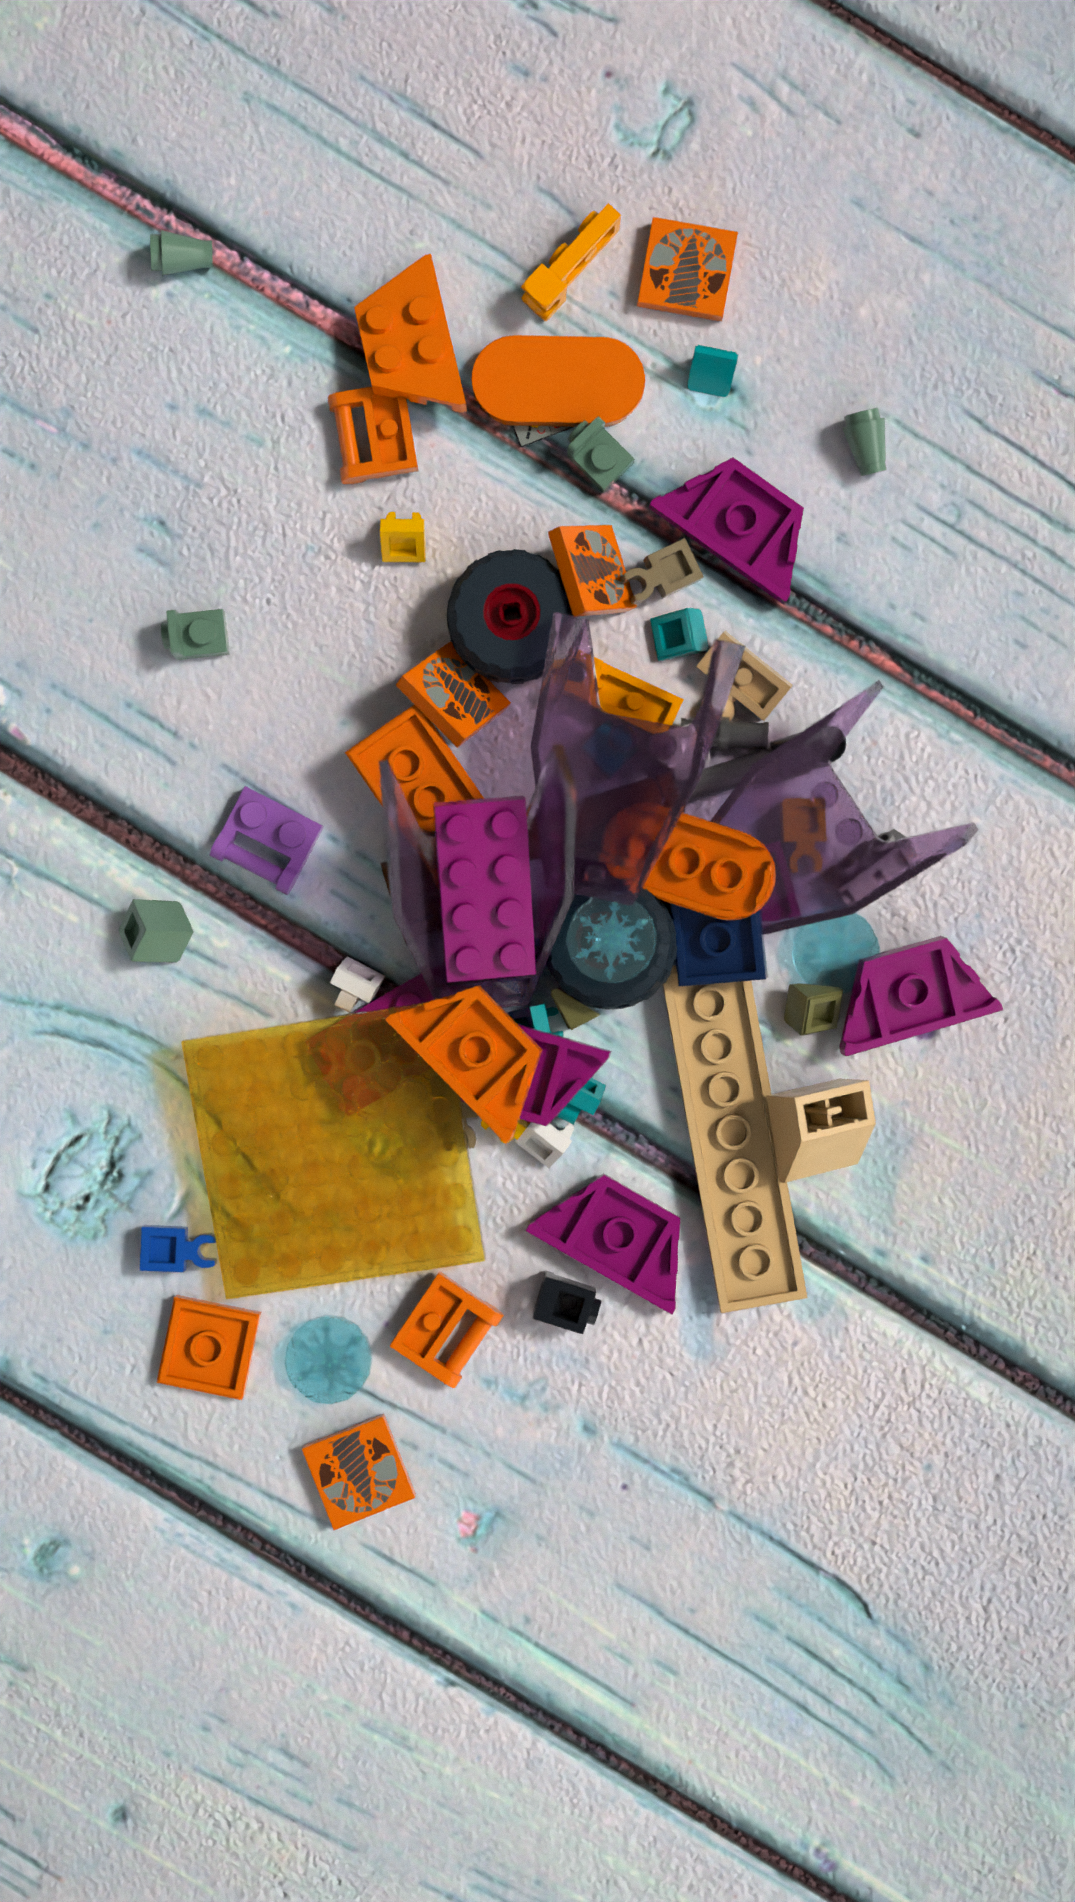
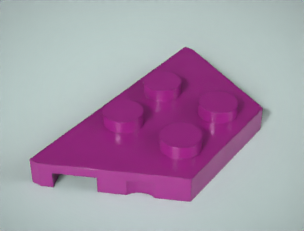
[649,457,804,605]
[839,936,1003,1056]
[460,1024,612,1126]
[526,1173,680,1315]

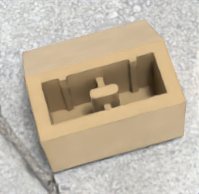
[766,1078,876,1183]

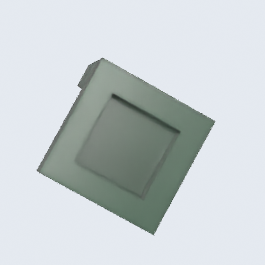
[118,899,194,962]

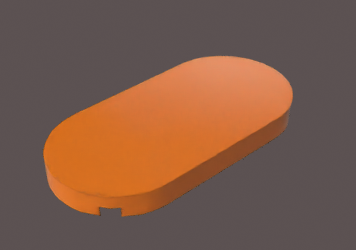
[472,335,645,427]
[602,803,776,920]

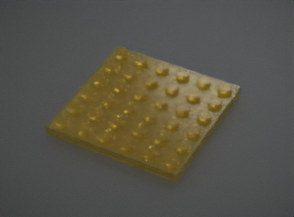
[181,1001,486,1299]

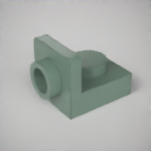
[567,416,635,493]
[161,609,230,660]

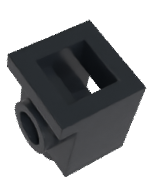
[532,1271,602,1335]

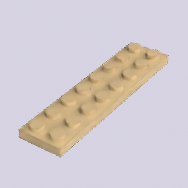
[662,965,808,1313]

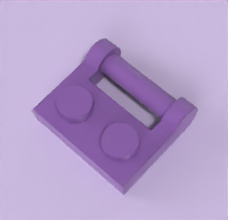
[209,786,324,895]

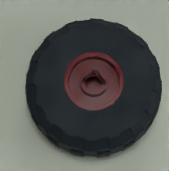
[446,549,578,684]
[543,876,677,1009]

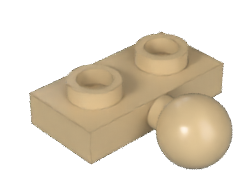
[696,631,793,721]

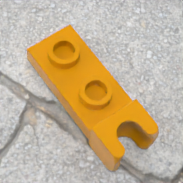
[521,203,621,321]
[557,649,684,736]

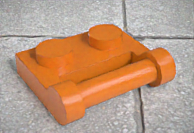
[327,387,419,484]
[390,1271,504,1388]

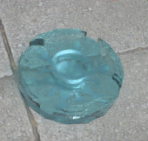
[566,893,657,984]
[792,908,880,994]
[285,1315,373,1404]

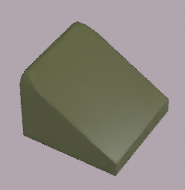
[784,983,843,1036]
[550,987,600,1030]

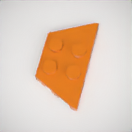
[354,254,467,413]
[385,986,542,1144]

